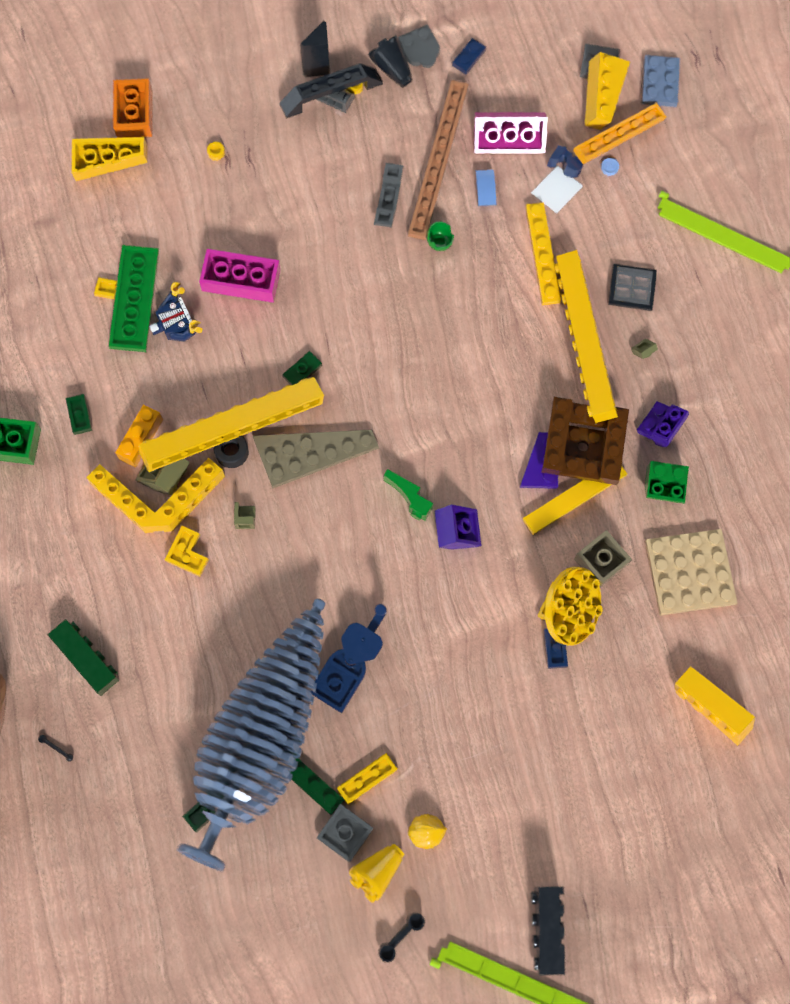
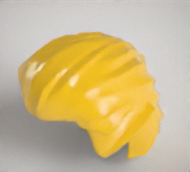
[407,814,447,849]

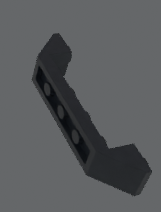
[279,63,383,119]

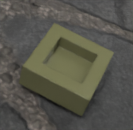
[631,338,658,359]

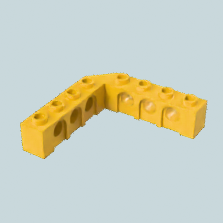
[86,458,225,533]

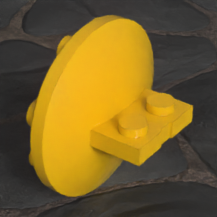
[537,566,603,646]

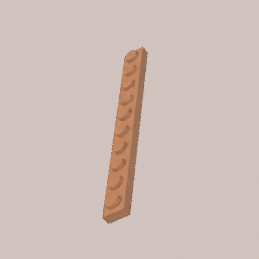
[408,80,469,241]

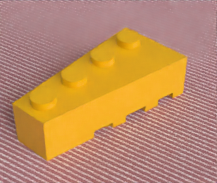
[585,52,630,130]
[72,137,148,181]
[675,666,755,746]

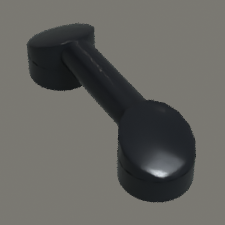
[378,912,425,962]

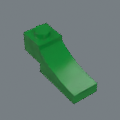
[384,469,433,521]

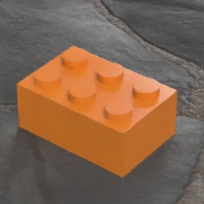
[113,79,152,138]

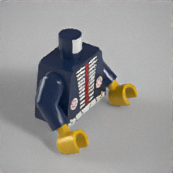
[149,282,202,342]

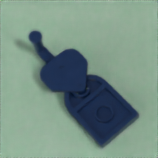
[311,604,388,713]

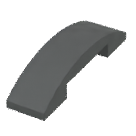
[374,163,403,228]

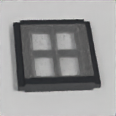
[608,264,657,311]

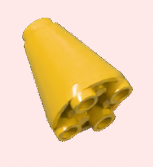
[349,844,404,903]

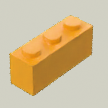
[115,404,163,468]

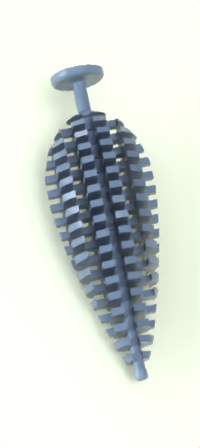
[177,599,325,872]

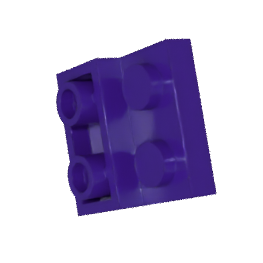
[637,401,689,447]

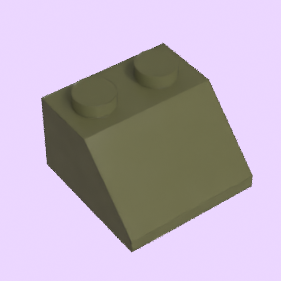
[136,459,190,495]

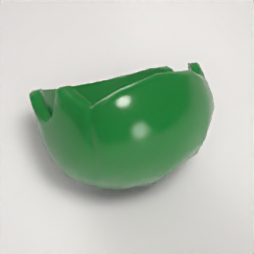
[426,221,454,251]

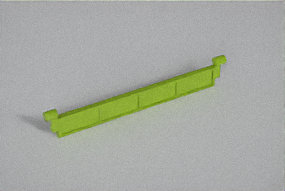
[658,190,790,274]
[429,941,589,1004]

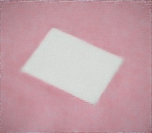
[531,166,583,213]

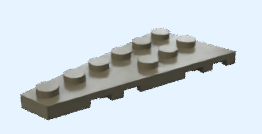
[253,430,379,488]

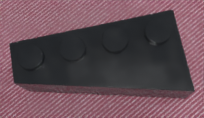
[531,887,565,975]

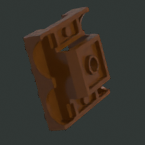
[541,396,629,485]

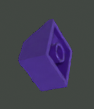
[435,504,482,550]

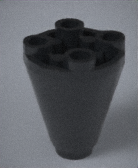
[368,35,413,88]

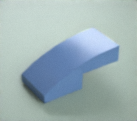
[476,170,497,206]

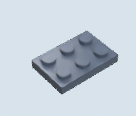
[642,55,680,107]

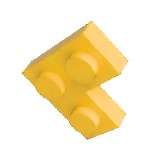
[164,526,209,577]

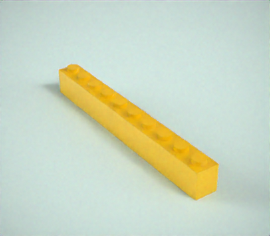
[555,250,618,423]
[139,377,324,472]

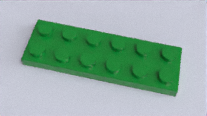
[108,245,159,352]

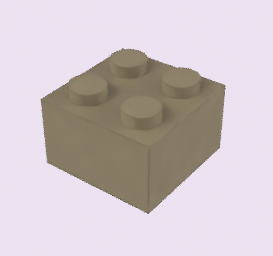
[574,530,632,588]

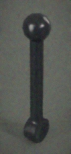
[38,735,74,762]

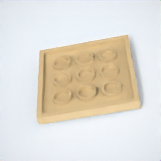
[645,529,738,616]

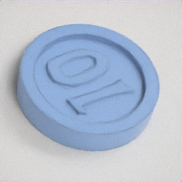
[601,158,619,176]

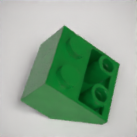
[645,461,689,504]

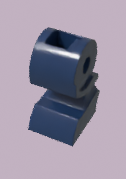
[547,145,584,178]

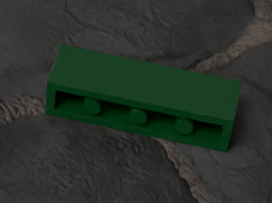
[47,619,119,696]

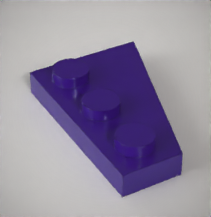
[520,432,558,489]

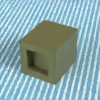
[234,502,256,529]

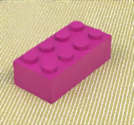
[199,249,281,303]

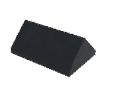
[300,21,330,77]

